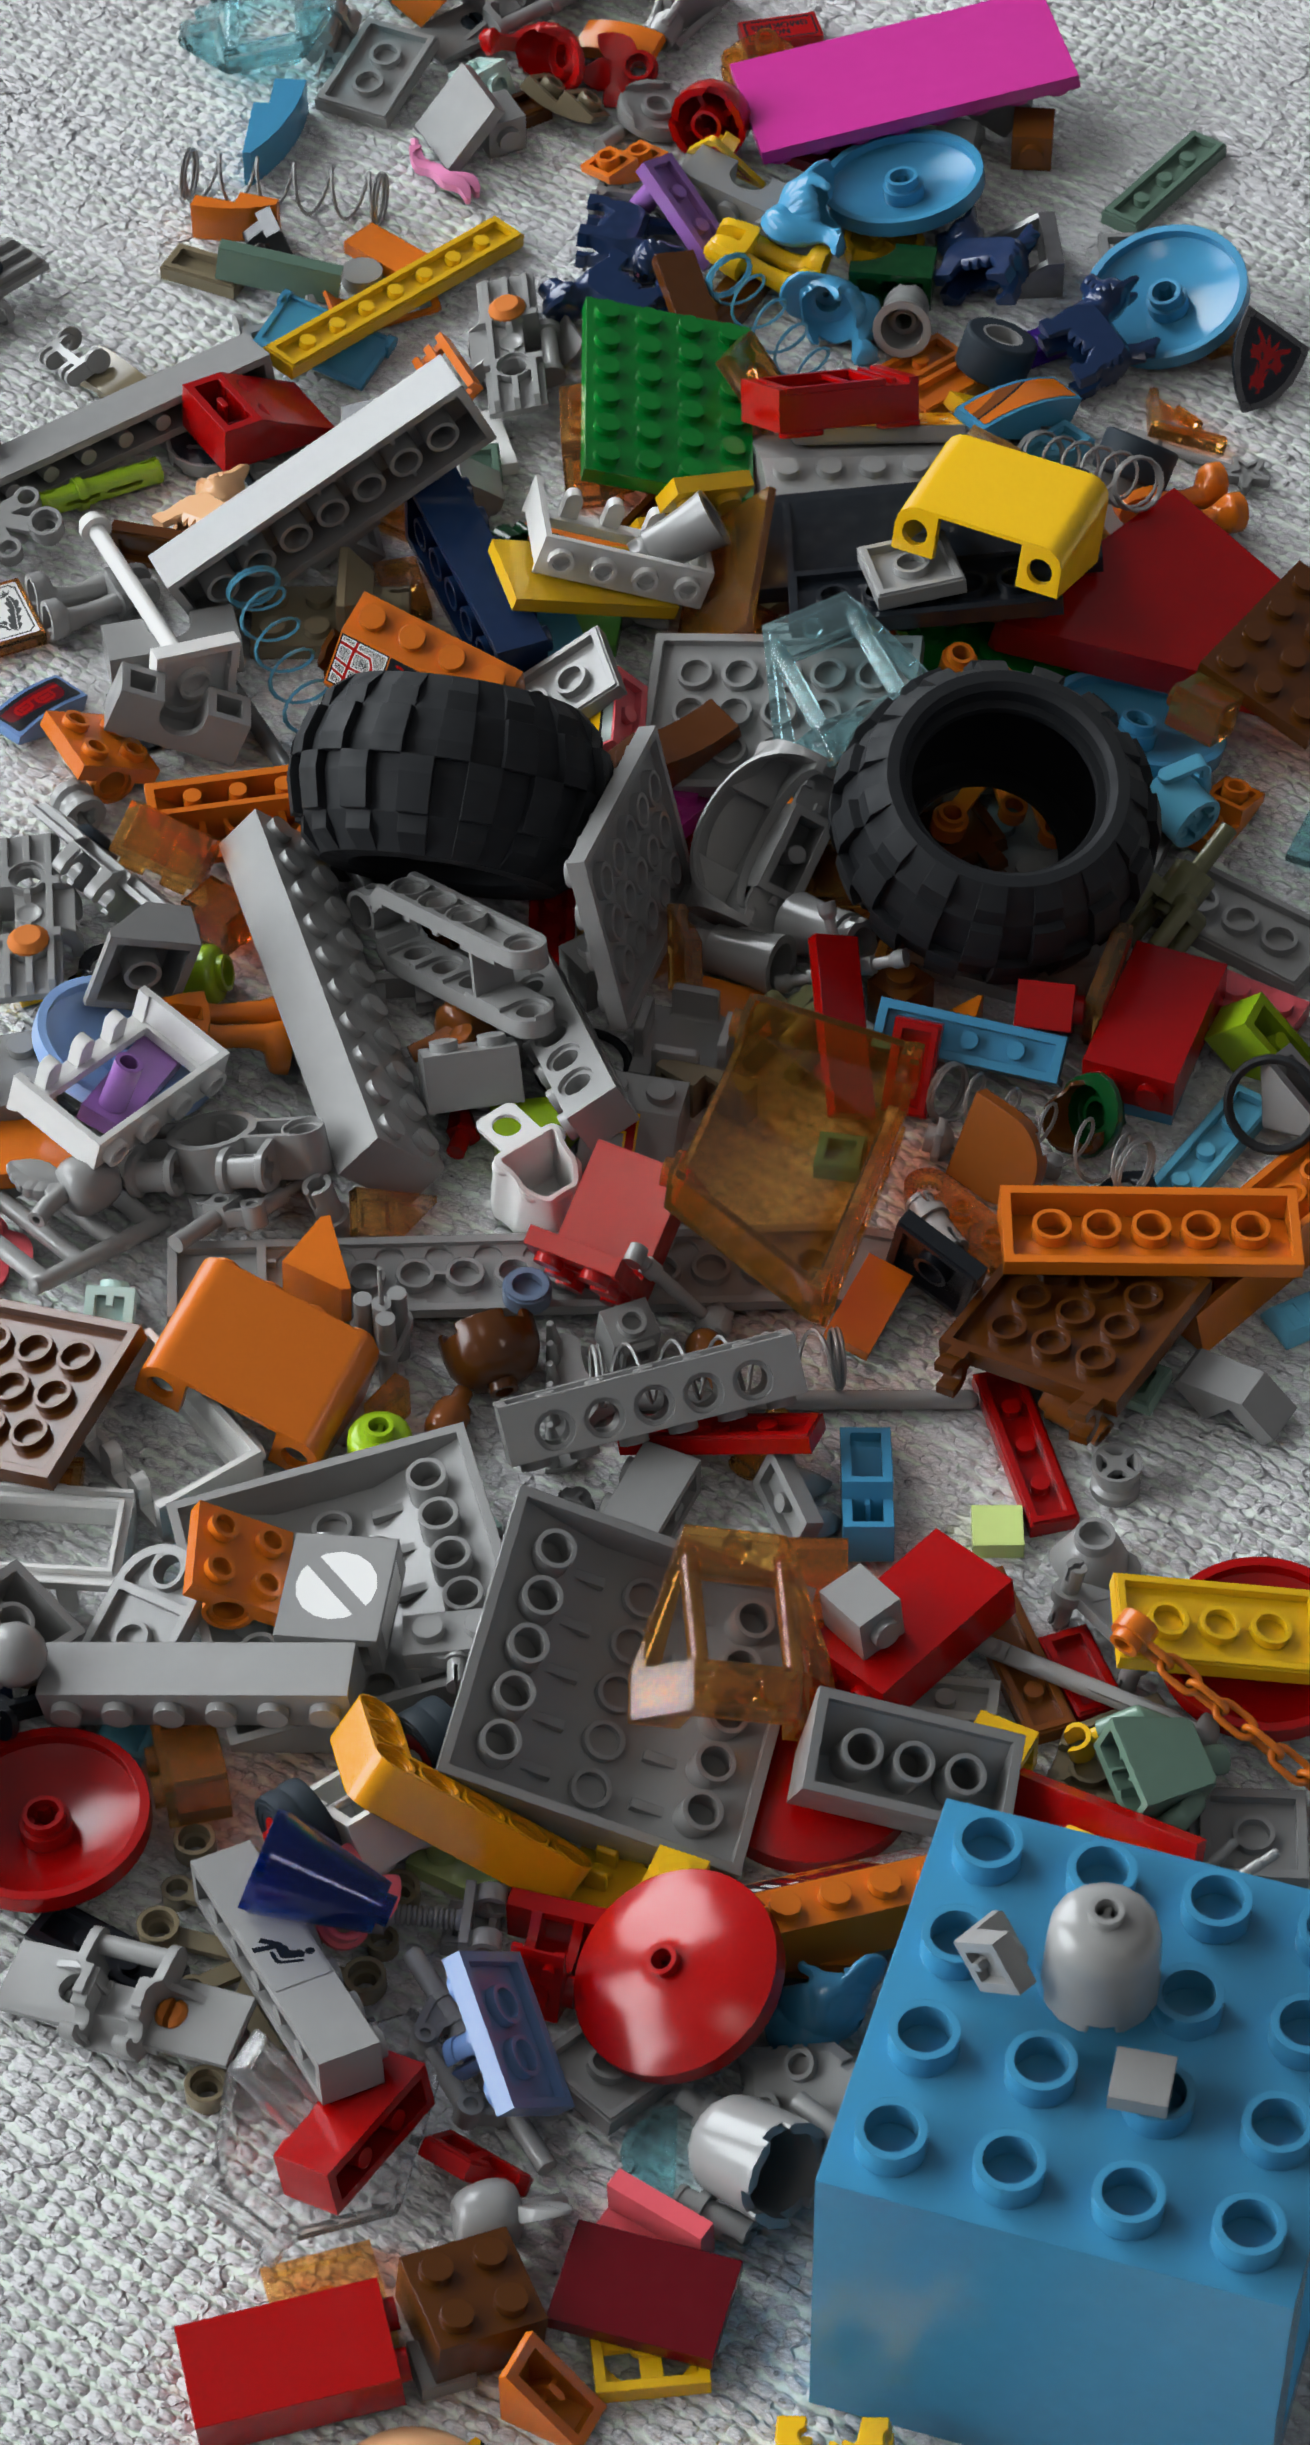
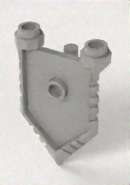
[737,2042,855,2153]

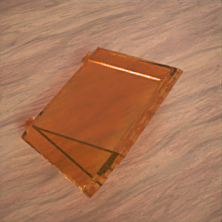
[659,993,925,1328]

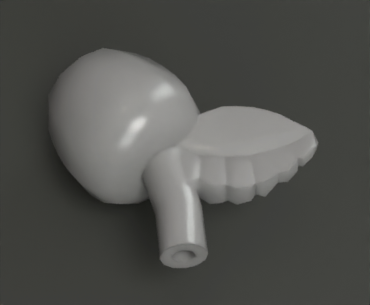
[6,1156,122,1228]
[450,2178,574,2244]

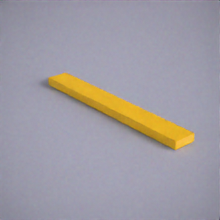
[263,216,524,380]

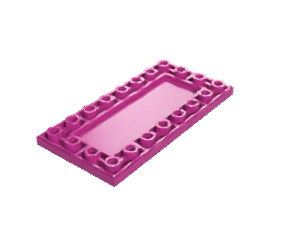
[729,0,1080,165]

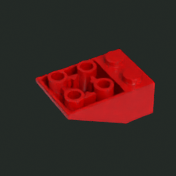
[182,372,334,471]

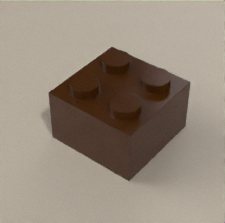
[395,2226,548,2385]

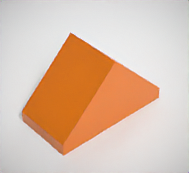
[282,1215,352,1322]
[498,2331,607,2445]

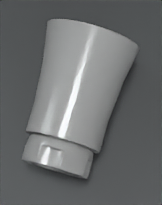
[872,284,932,358]
[627,490,731,563]
[774,892,878,958]
[688,922,797,994]

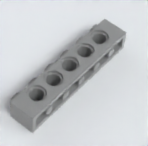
[513,952,640,1152]
[492,1328,808,1472]

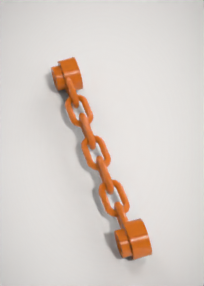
[1110,1608,1310,1791]

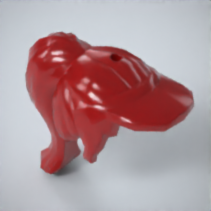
[478,21,585,90]

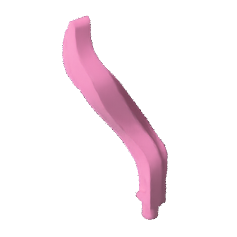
[409,138,480,205]

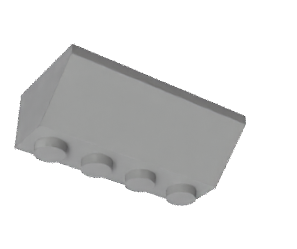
[787,1685,1026,1838]

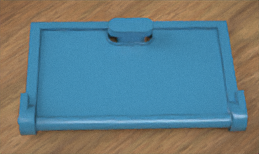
[254,288,398,391]

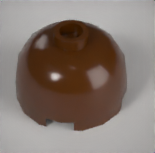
[438,1308,540,1399]

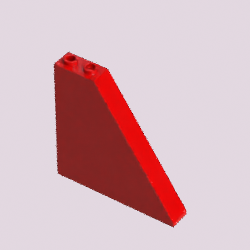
[987,488,1281,716]

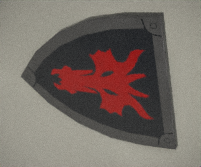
[1232,305,1310,413]

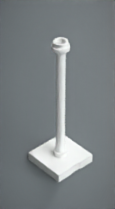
[79,511,241,707]

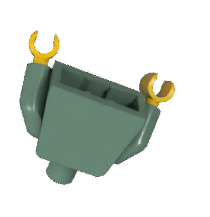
[1063,1705,1231,1831]

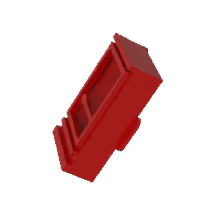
[741,365,920,439]

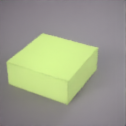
[970,1505,1025,1558]

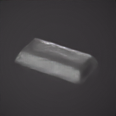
[227,2029,319,2135]

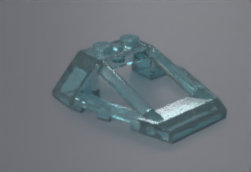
[178,0,336,76]
[762,591,928,799]

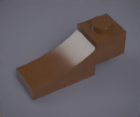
[608,699,742,788]

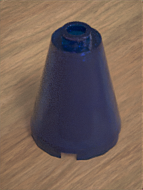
[238,1808,398,1934]

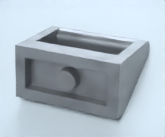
[990,211,1064,299]

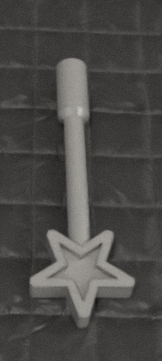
[1127,427,1270,496]

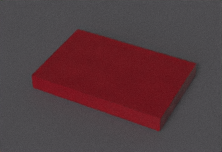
[547,2219,743,2370]

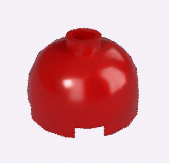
[668,78,751,154]

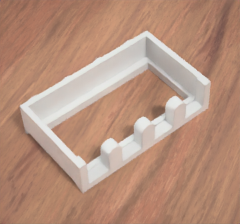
[522,475,715,609]
[6,985,230,1170]
[81,1327,266,1540]
[0,1481,138,1612]

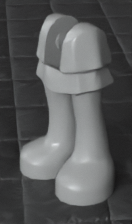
[25,563,160,643]

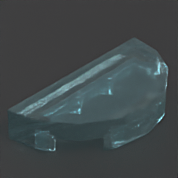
[620,2105,678,2198]

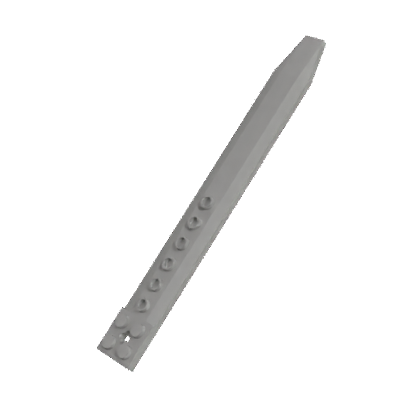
[167,1225,924,1322]

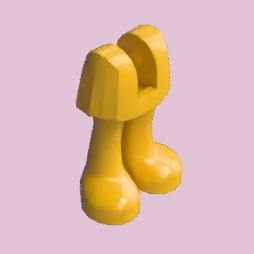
[703,217,833,294]

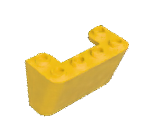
[891,434,1109,599]

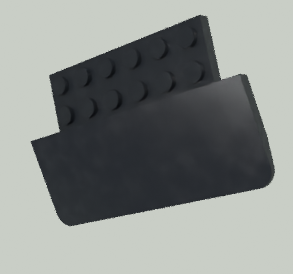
[739,467,1104,640]

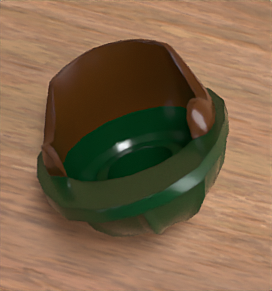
[1042,1072,1127,1159]

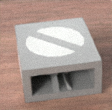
[273,1532,406,1673]

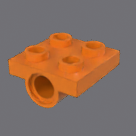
[40,710,160,804]
[183,1500,294,1630]

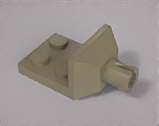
[250,547,411,659]

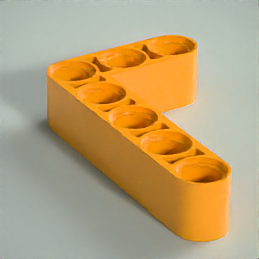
[330,1693,593,1900]

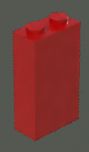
[1082,940,1228,1116]
[807,1528,1016,1707]
[174,2277,413,2445]

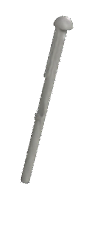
[973,1636,1220,1745]

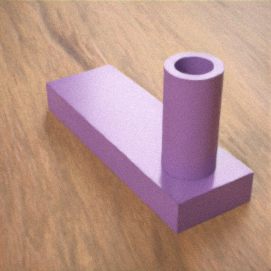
[629,153,720,272]
[76,1035,181,1134]

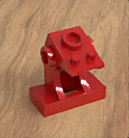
[506,1887,607,2024]

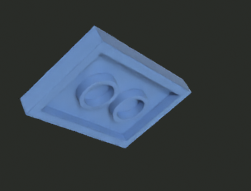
[442,1950,575,2117]

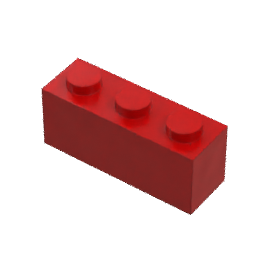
[273,2050,436,2216]

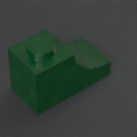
[848,243,937,311]

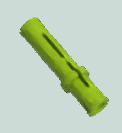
[39,456,164,513]

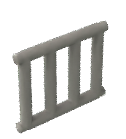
[0,1188,171,1295]

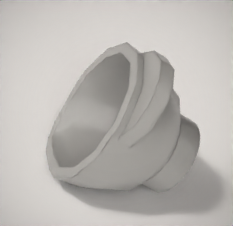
[1049,1517,1142,1590]

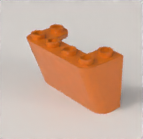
[134,1257,379,1470]

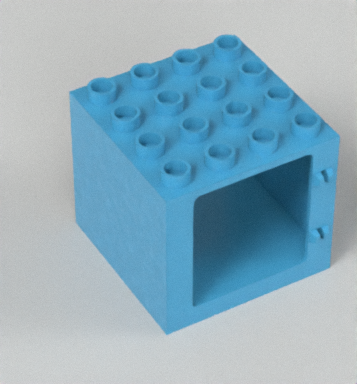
[809,1798,1310,2445]

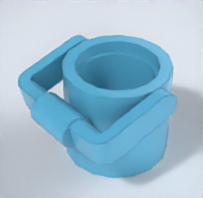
[1150,753,1221,848]

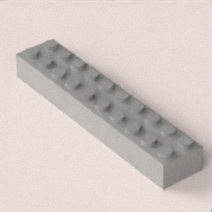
[218,809,446,1207]

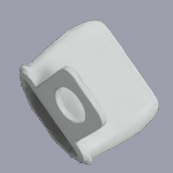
[476,1103,583,1233]

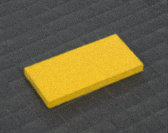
[487,539,679,619]
[1109,1572,1310,1685]

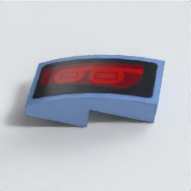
[0,675,88,745]

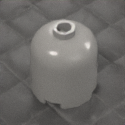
[1040,1882,1162,2033]
[687,2094,826,2229]

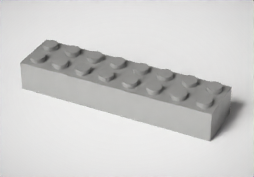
[148,354,497,618]

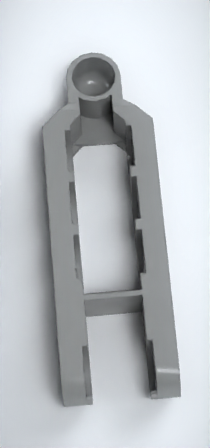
[347,871,556,1039]

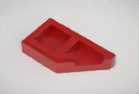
[417,2129,534,2198]

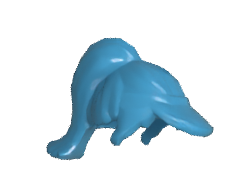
[760,159,846,258]
[779,271,882,367]
[764,1953,888,2049]

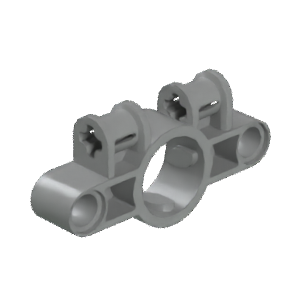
[101,1110,334,1198]

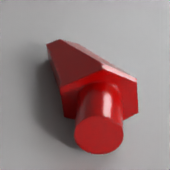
[446,1109,481,1160]

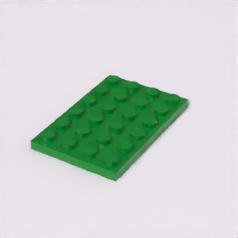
[581,296,754,510]

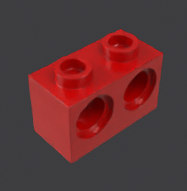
[1013,979,1087,1034]

